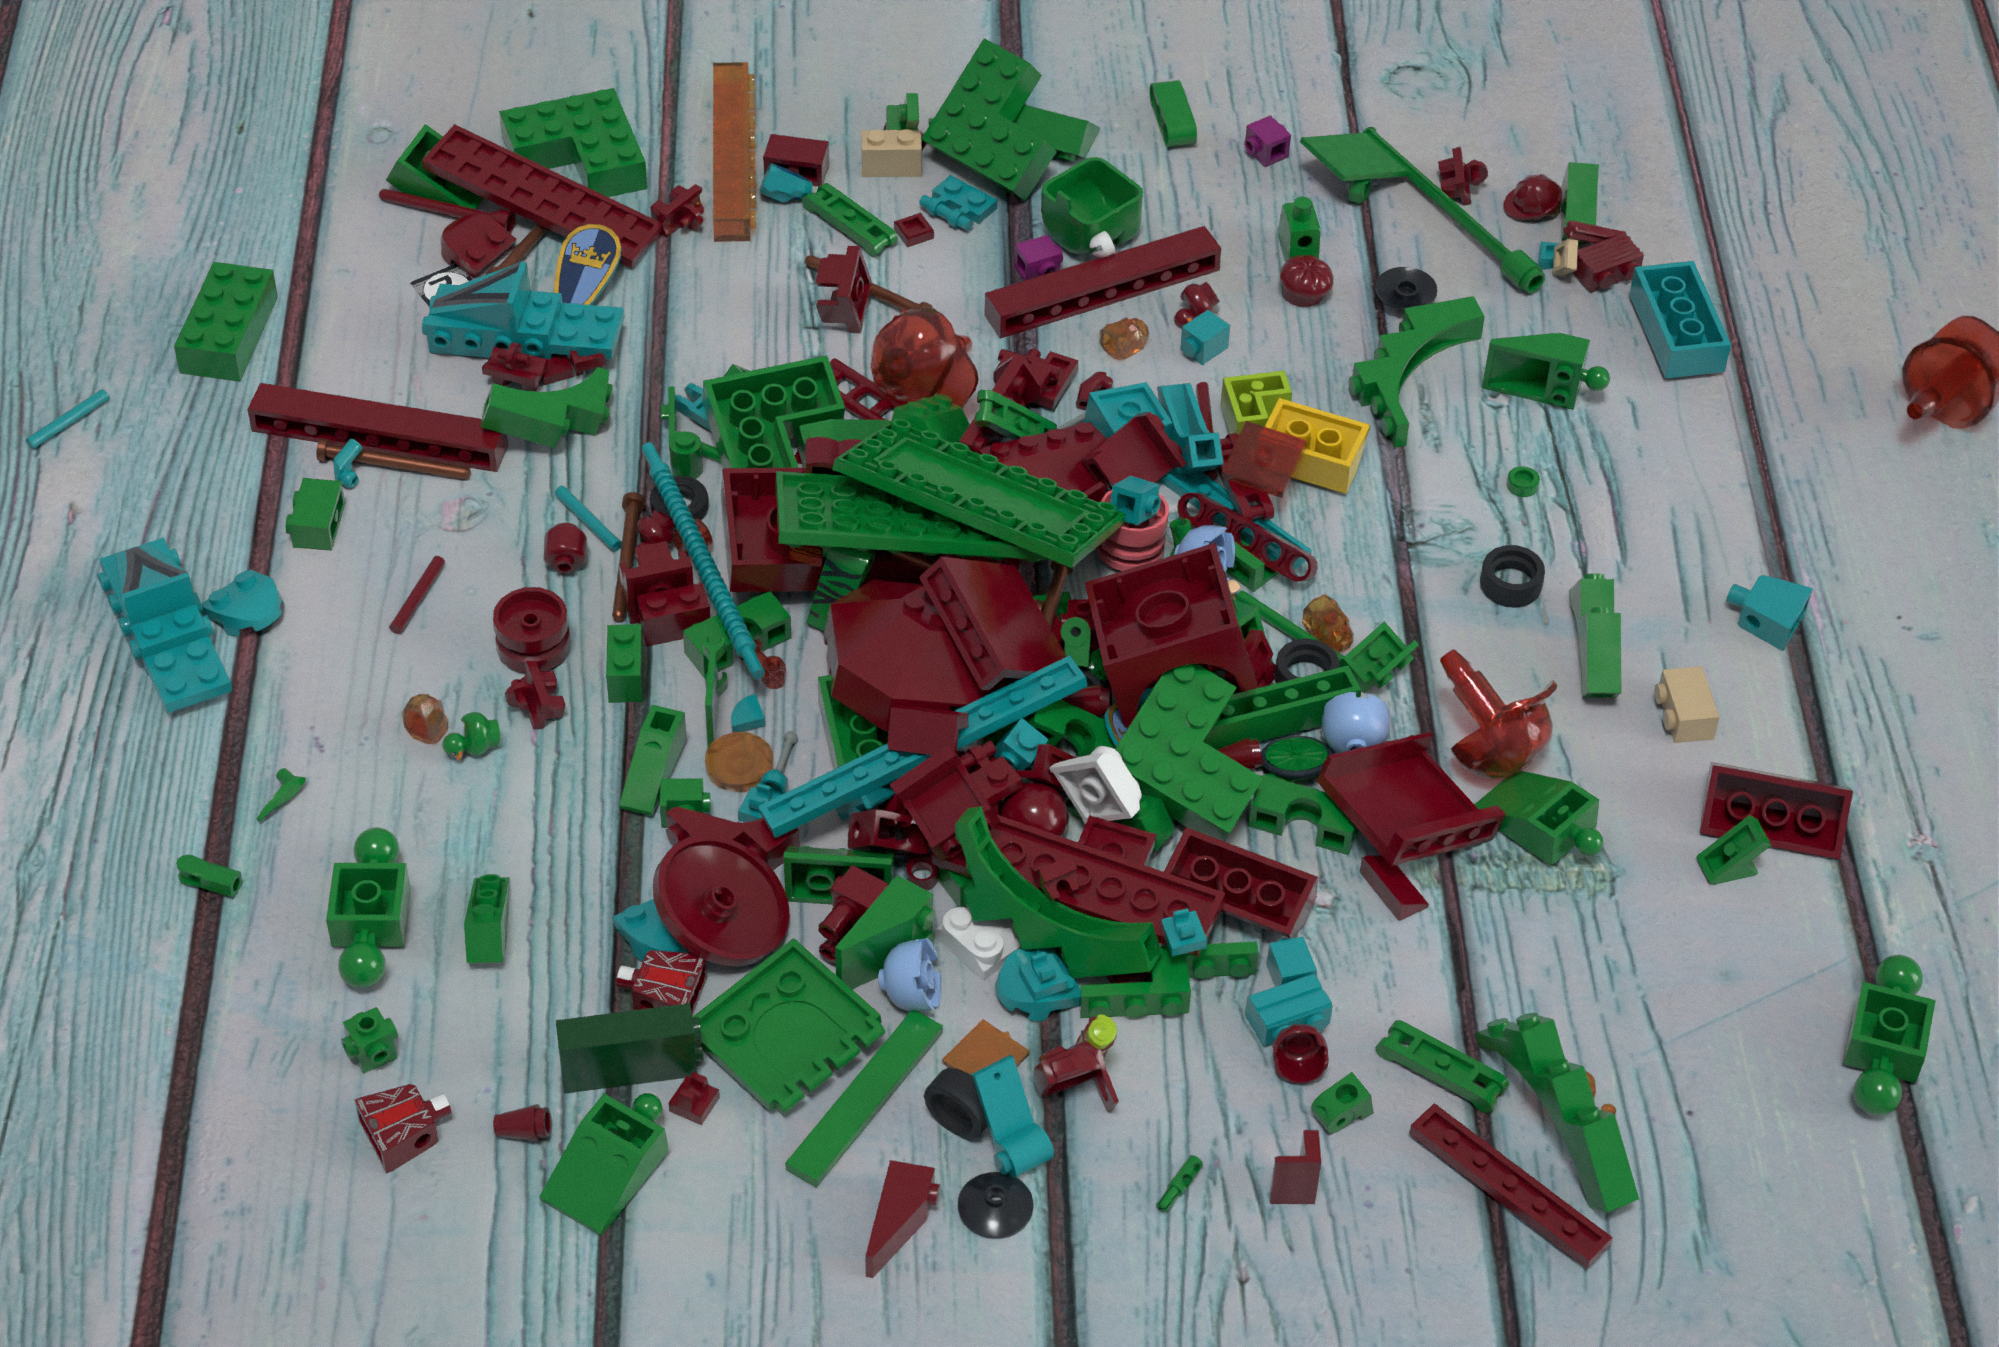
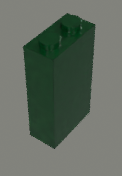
[555,1003,703,1094]

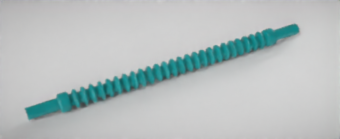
[642,442,765,679]

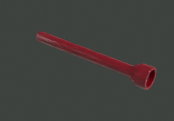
[379,189,516,234]

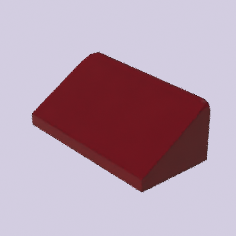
[1360,855,1429,921]

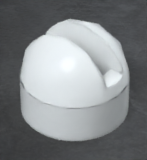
[1089,231,1115,258]

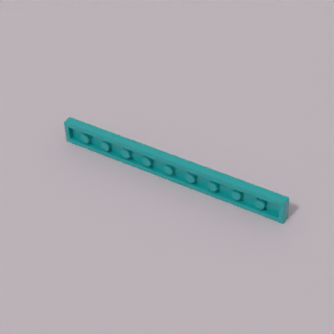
[758,655,1088,838]

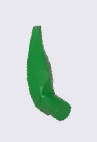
[257,768,306,822]

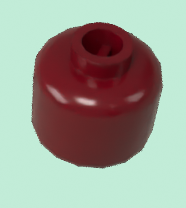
[543,523,587,573]

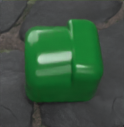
[1041,157,1143,255]

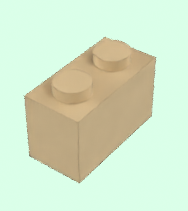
[861,129,921,177]
[1654,666,1720,743]

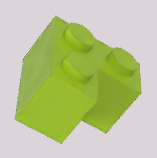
[1220,370,1292,448]

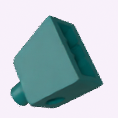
[1726,575,1813,651]

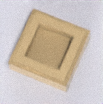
[1553,239,1578,277]

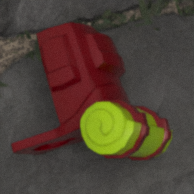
[1033,1015,1119,1112]

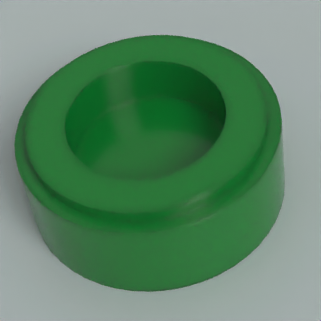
[1506,466,1540,497]

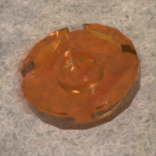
[705,732,774,792]

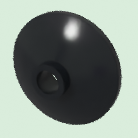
[1376,267,1438,311]
[957,1172,1034,1239]

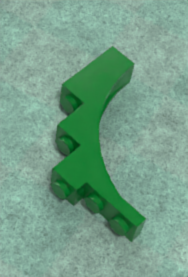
[1349,296,1485,448]
[955,807,1162,978]
[1475,1012,1639,1213]

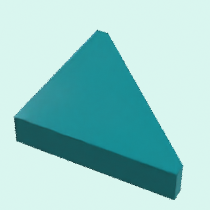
[835,783,895,821]

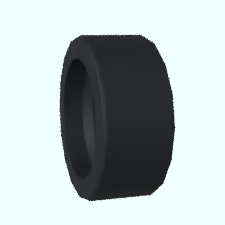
[1480,545,1545,607]
[1274,638,1340,683]
[924,1067,988,1139]

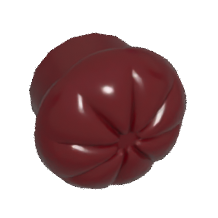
[1280,255,1334,307]

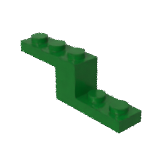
[1079,941,1259,1018]

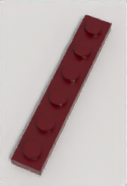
[1409,1103,1613,1269]

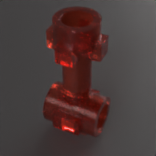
[737,639,786,689]

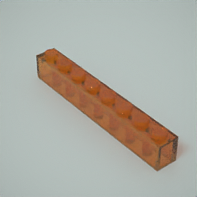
[713,62,756,242]

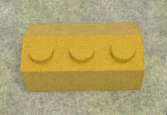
[1255,398,1370,494]

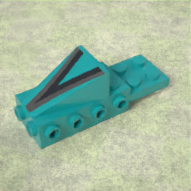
[422,262,625,359]
[97,537,233,714]

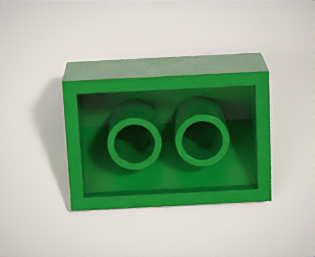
[1014,105,1100,162]
[891,394,970,443]
[783,846,895,905]

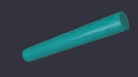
[25,389,110,449]
[555,486,622,552]

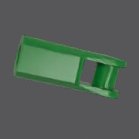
[176,854,242,897]

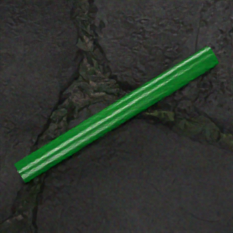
[1235,590,1344,668]

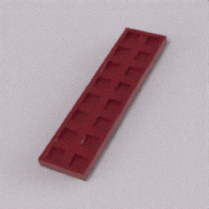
[422,124,663,269]

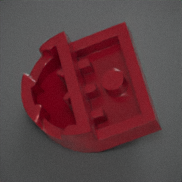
[440,213,517,278]

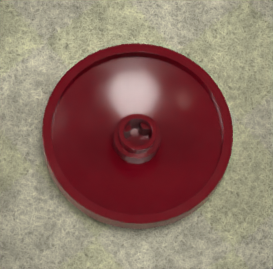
[653,835,789,967]

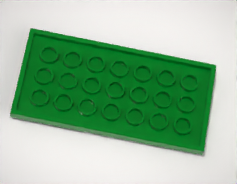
[775,471,1050,562]

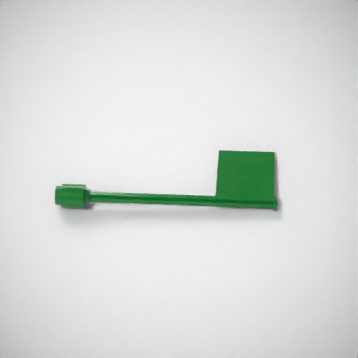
[1300,127,1545,293]

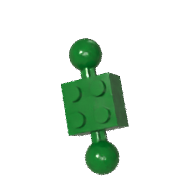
[326,827,411,988]
[1843,955,1936,1116]

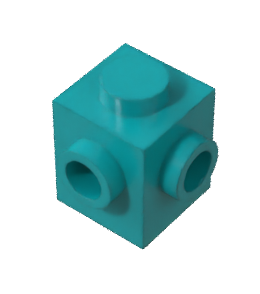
[1110,476,1161,525]
[992,718,1048,771]

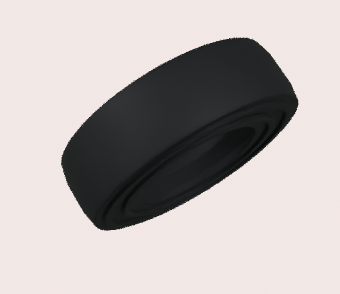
[650,476,709,528]

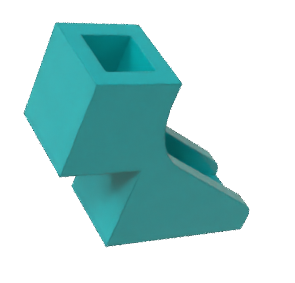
[1157,383,1223,474]

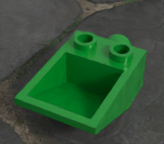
[1482,333,1610,410]
[1474,769,1604,866]
[539,1093,669,1237]

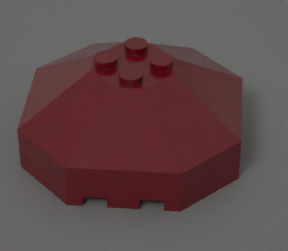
[823,580,1020,731]

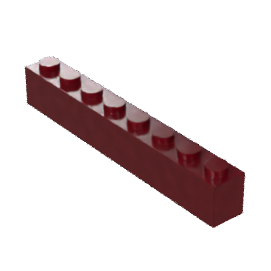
[984,226,1221,339]
[247,383,508,472]

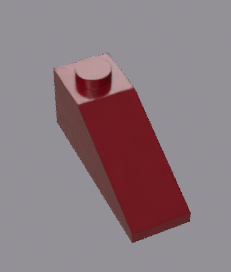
[865,1160,941,1278]

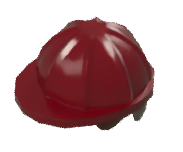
[1503,174,1562,221]

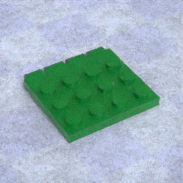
[692,938,885,1114]

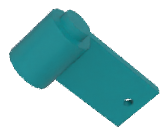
[971,1055,1054,1179]

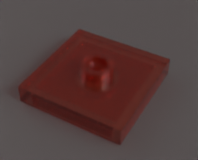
[1222,421,1306,498]

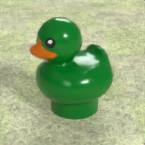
[442,712,500,761]

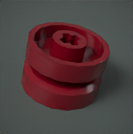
[493,587,570,673]

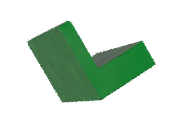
[1226,539,1279,592]

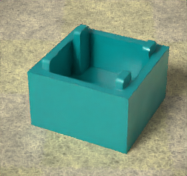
[1084,382,1173,439]

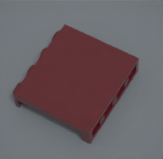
[919,557,1067,690]
[1316,732,1506,866]

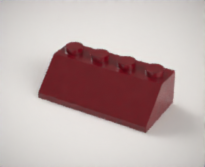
[977,422,1106,492]
[1700,762,1853,859]
[1164,827,1318,938]

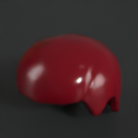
[1272,1024,1329,1084]

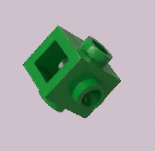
[341,1007,398,1074]

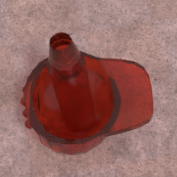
[870,307,979,409]
[1902,315,1999,429]
[1440,649,1558,781]

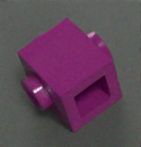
[1244,115,1291,167]
[1014,235,1063,281]

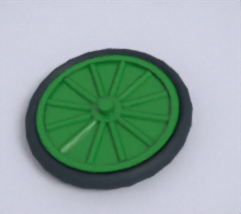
[1261,735,1333,779]

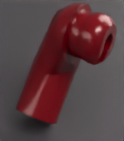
[1076,371,1113,410]

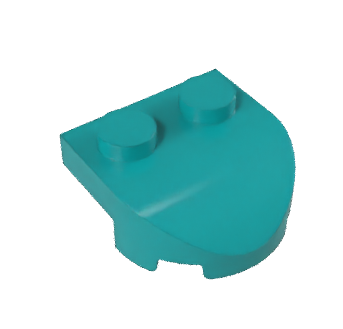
[201,569,284,636]
[612,898,689,961]
[995,947,1080,1021]

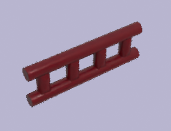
[830,358,908,420]

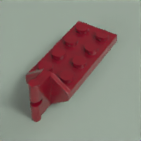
[959,349,1061,453]

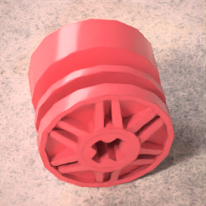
[1096,490,1169,571]

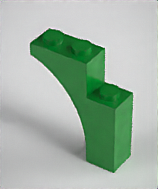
[480,367,613,448]
[1569,573,1622,698]

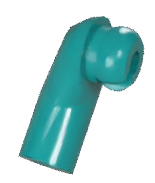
[333,439,363,488]

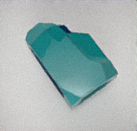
[759,163,813,203]

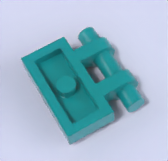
[919,175,998,231]

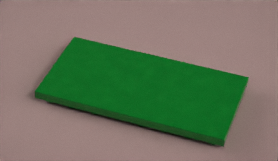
[832,419,1126,568]

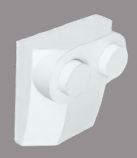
[1049,746,1142,824]
[935,907,1022,981]

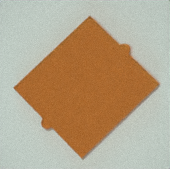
[942,1019,1030,1075]

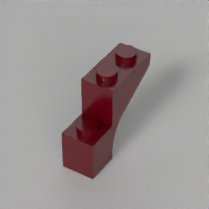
[666,807,800,870]

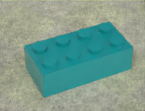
[1629,261,1731,379]

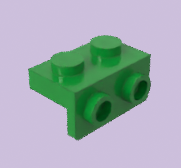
[1339,621,1419,693]

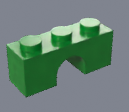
[683,591,792,679]
[1023,700,1116,757]
[1248,775,1358,855]

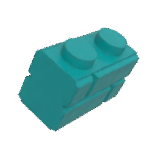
[1245,974,1333,1047]

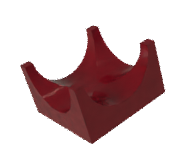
[1085,543,1258,727]

